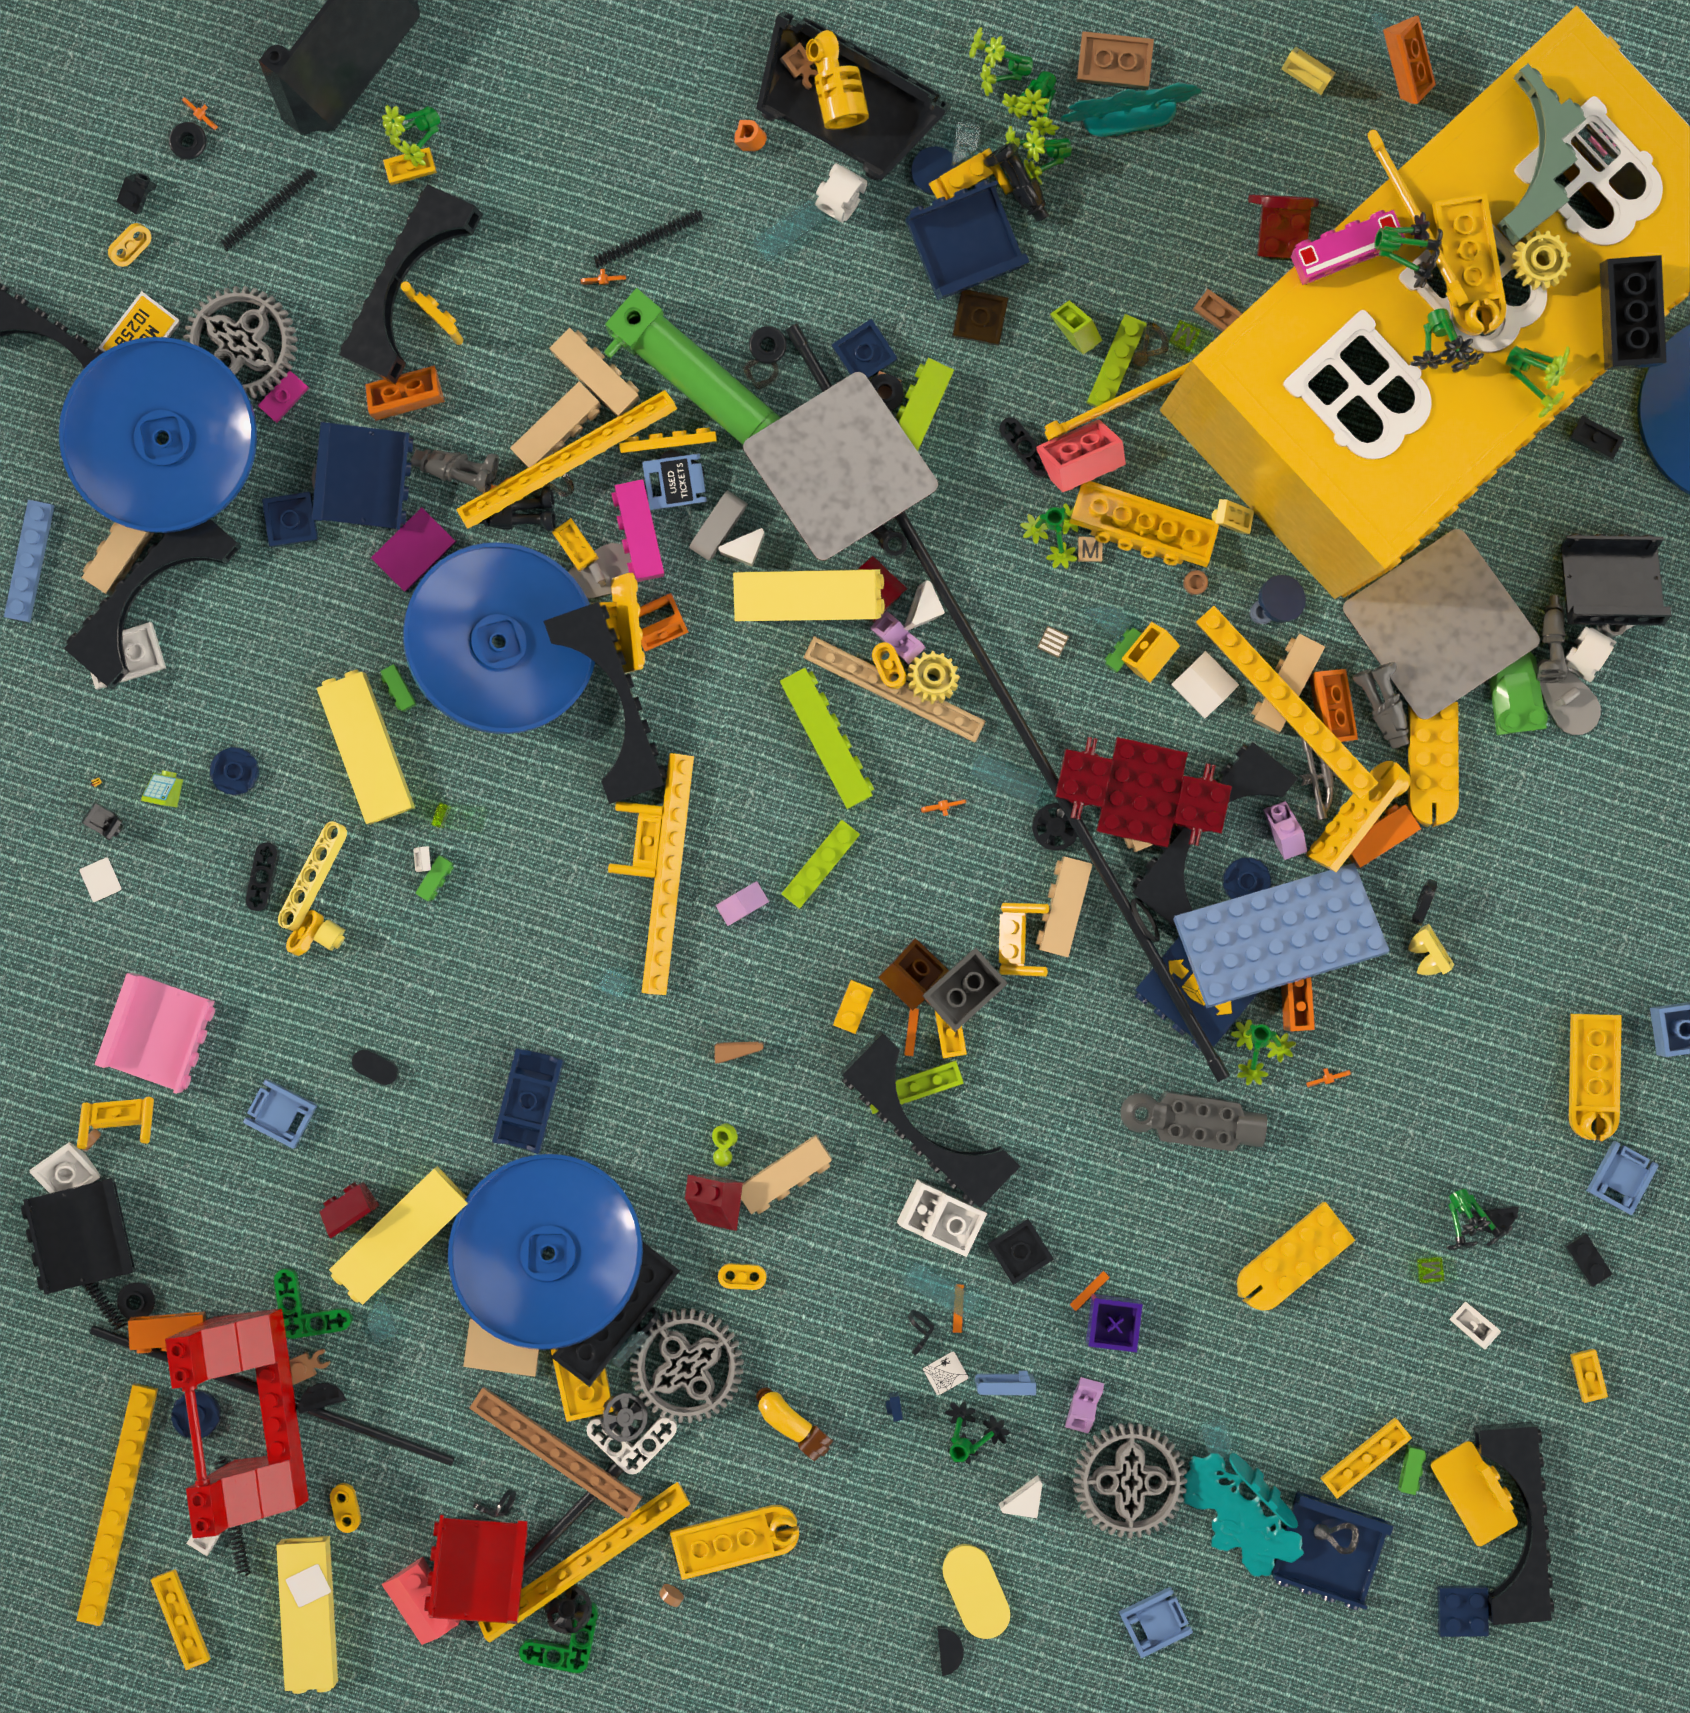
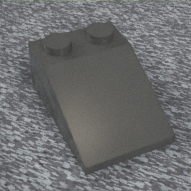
[922,948,1008,1032]

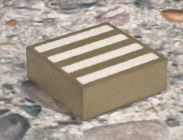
[1037,626,1069,658]

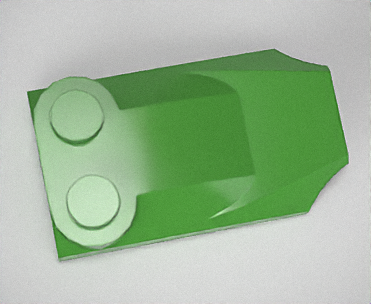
[1489,652,1548,735]

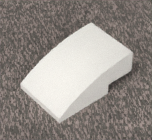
[897,1179,987,1257]

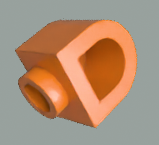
[734,120,767,151]

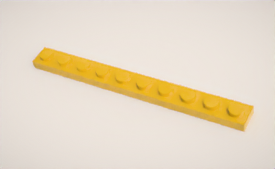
[456,390,677,529]
[1196,606,1378,800]
[642,753,694,995]
[76,1383,158,1626]
[478,1482,690,1643]

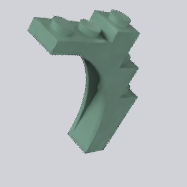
[1497,63,1586,246]

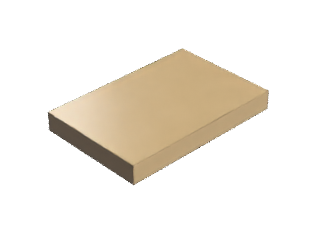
[463,1318,539,1377]

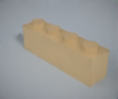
[550,328,640,417]
[510,381,601,468]
[81,523,154,596]
[1251,634,1325,734]
[1036,857,1092,957]
[741,1135,832,1214]

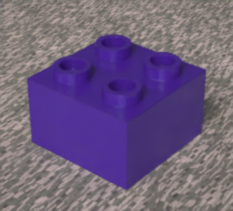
[1086,1294,1143,1353]

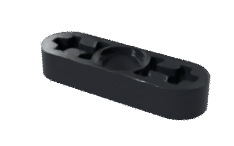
[999,417,1048,478]
[245,842,280,911]

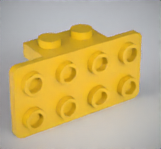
[600,573,645,674]
[1430,1441,1518,1546]

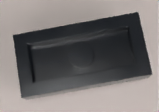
[1569,416,1624,461]
[1564,1233,1613,1287]

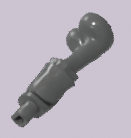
[411,449,499,493]
[1537,595,1568,683]
[1352,662,1410,749]

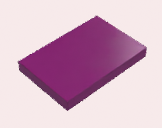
[371,507,456,593]

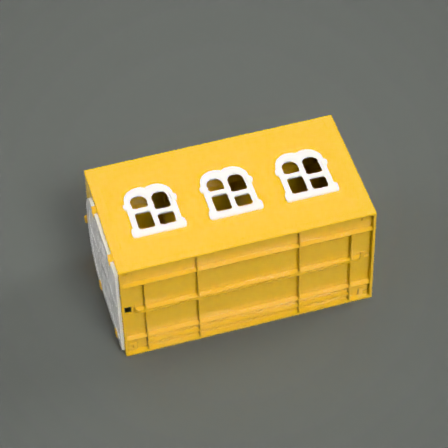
[1160,6,1690,599]

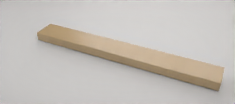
[803,636,986,743]

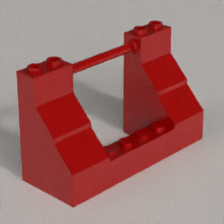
[165,1308,309,1538]

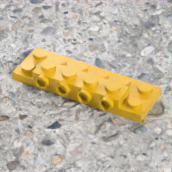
[1069,481,1219,568]

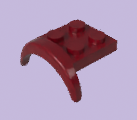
[1248,194,1319,258]

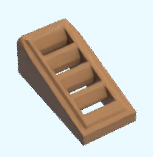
[715,1042,764,1064]

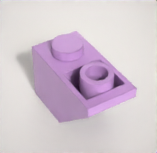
[1263,801,1307,860]

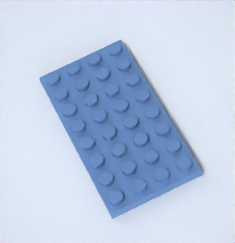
[1173,863,1389,1008]

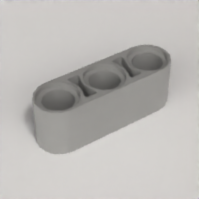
[689,490,748,561]

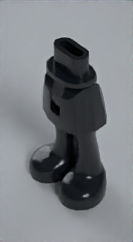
[983,141,1049,222]
[479,486,556,532]

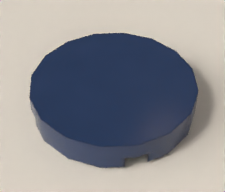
[911,146,958,195]
[1258,575,1306,623]
[210,747,259,795]
[1223,857,1271,899]
[171,1390,221,1438]

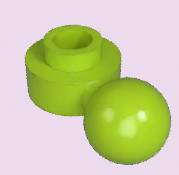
[712,1123,738,1167]

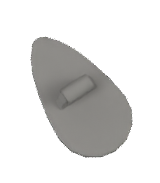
[568,543,631,599]
[1537,659,1601,735]

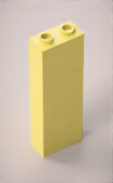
[733,569,885,621]
[317,670,415,825]
[329,1166,468,1305]
[277,1536,338,1694]

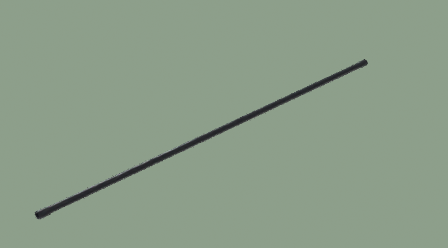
[786,323,1230,1082]

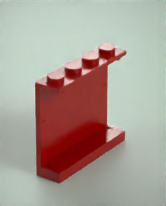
[424,1515,528,1624]

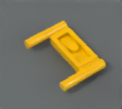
[929,148,1013,200]
[401,281,463,345]
[608,801,663,878]
[999,903,1049,977]
[77,1097,154,1149]

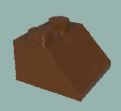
[878,938,949,1011]

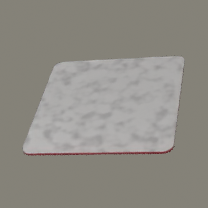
[743,372,938,561]
[1343,529,1540,720]

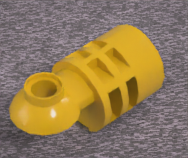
[806,30,869,130]

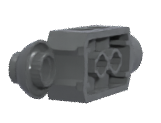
[1120,1091,1267,1152]

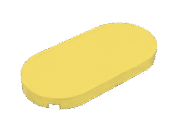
[942,1544,1010,1639]

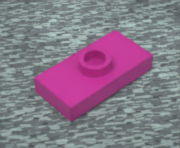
[258,371,309,423]

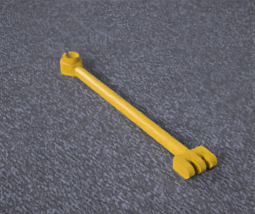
[1368,130,1469,307]
[1044,362,1191,441]

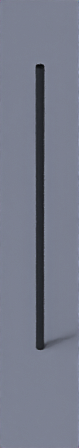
[90,1325,455,1466]

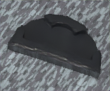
[1471,1205,1519,1233]
[298,1383,347,1415]
[937,1626,964,1676]

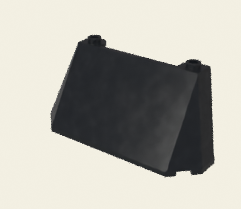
[259,0,420,135]
[756,11,951,181]

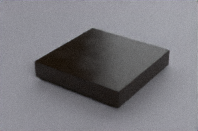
[952,290,1008,346]

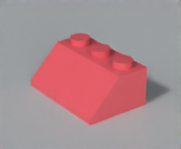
[1036,419,1126,492]
[382,1556,460,1645]

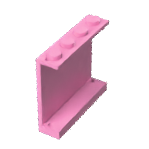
[94,973,215,1094]

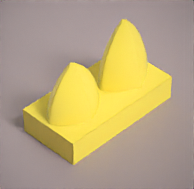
[1408,924,1454,975]

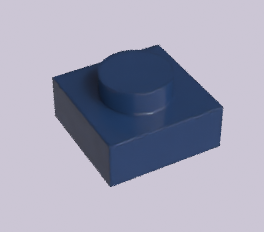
[885,1391,903,1422]

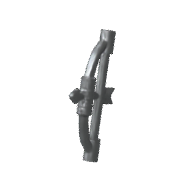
[1299,737,1339,820]

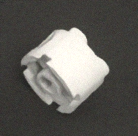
[815,163,867,223]
[1565,627,1617,682]

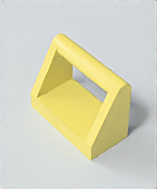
[1282,47,1336,95]

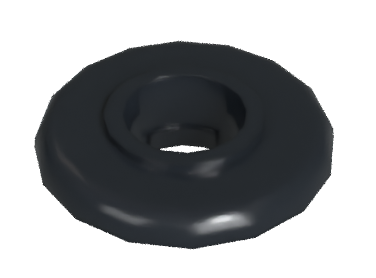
[169,122,207,160]
[749,326,787,364]
[870,374,904,411]
[117,1282,155,1319]

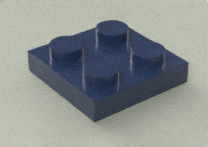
[831,318,898,379]
[262,492,319,548]
[1438,1585,1489,1637]

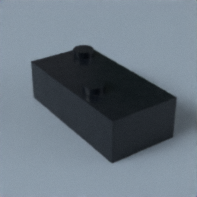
[1599,255,1667,370]

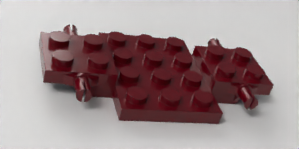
[1055,737,1232,848]

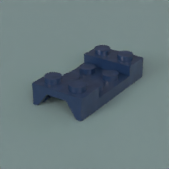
[492,1047,565,1154]

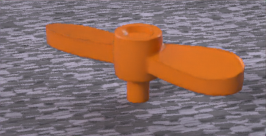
[182,97,218,130]
[581,269,626,285]
[921,799,966,816]
[1306,1068,1351,1087]

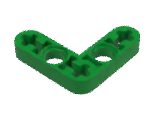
[274,1268,353,1339]
[519,1601,598,1673]

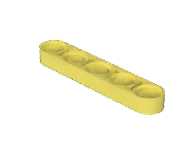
[278,821,347,931]

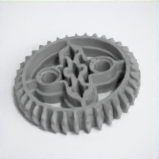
[183,286,298,399]
[630,1308,744,1423]
[1073,1423,1187,1538]

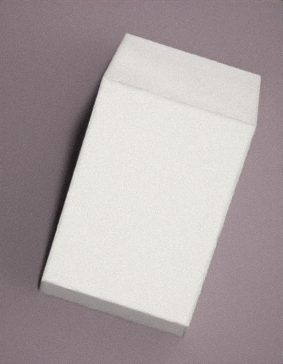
[718,528,765,567]
[904,580,945,631]
[1449,1302,1501,1349]
[999,1475,1042,1518]

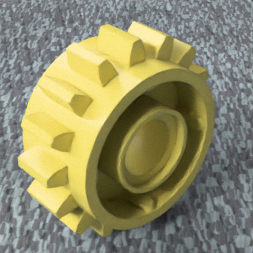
[1511,231,1571,291]
[906,651,960,704]

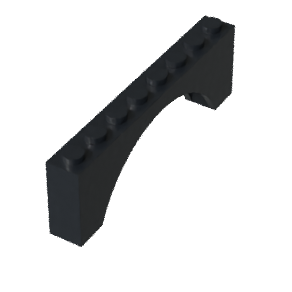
[339,184,483,385]
[0,282,104,368]
[64,519,242,689]
[543,601,667,804]
[1130,742,1298,929]
[840,1030,1021,1208]
[1474,1422,1554,1625]

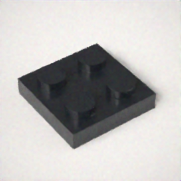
[987,1218,1054,1285]

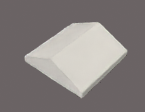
[1171,651,1239,719]
[30,1142,100,1193]

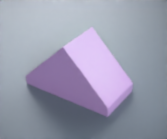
[716,881,769,926]

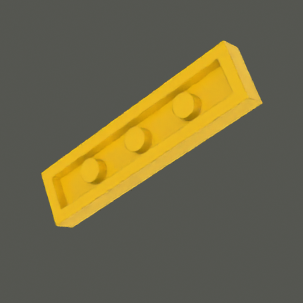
[619,427,717,453]
[1321,1418,1412,1499]
[151,1569,211,1670]

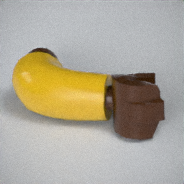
[756,1387,833,1461]

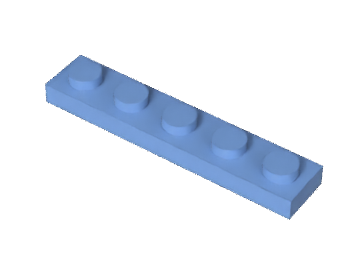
[4,500,54,623]

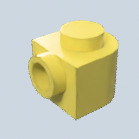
[314,920,345,951]

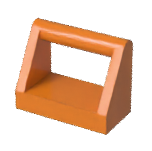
[639,593,688,652]

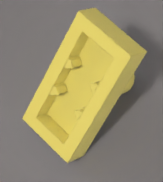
[1212,499,1254,534]

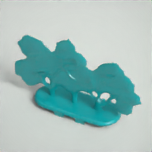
[1060,82,1202,137]
[1183,1453,1304,1577]

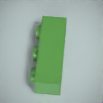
[1104,627,1141,673]
[380,664,417,712]
[415,855,454,901]
[1398,1445,1426,1495]

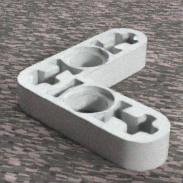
[587,1415,677,1474]

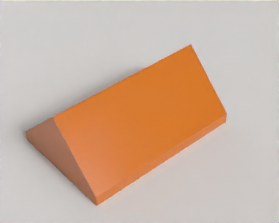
[1383,16,1436,104]
[365,365,445,421]
[1309,669,1358,742]

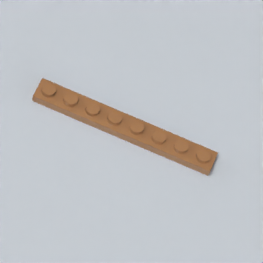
[469,1387,642,1519]

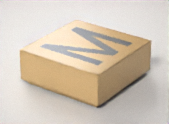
[1077,537,1103,562]

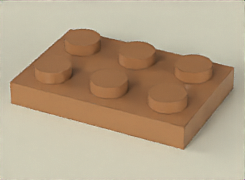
[1077,31,1154,89]

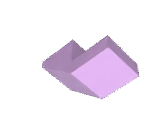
[870,611,926,664]
[1065,1377,1104,1433]

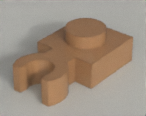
[780,42,818,90]
[289,1349,330,1385]

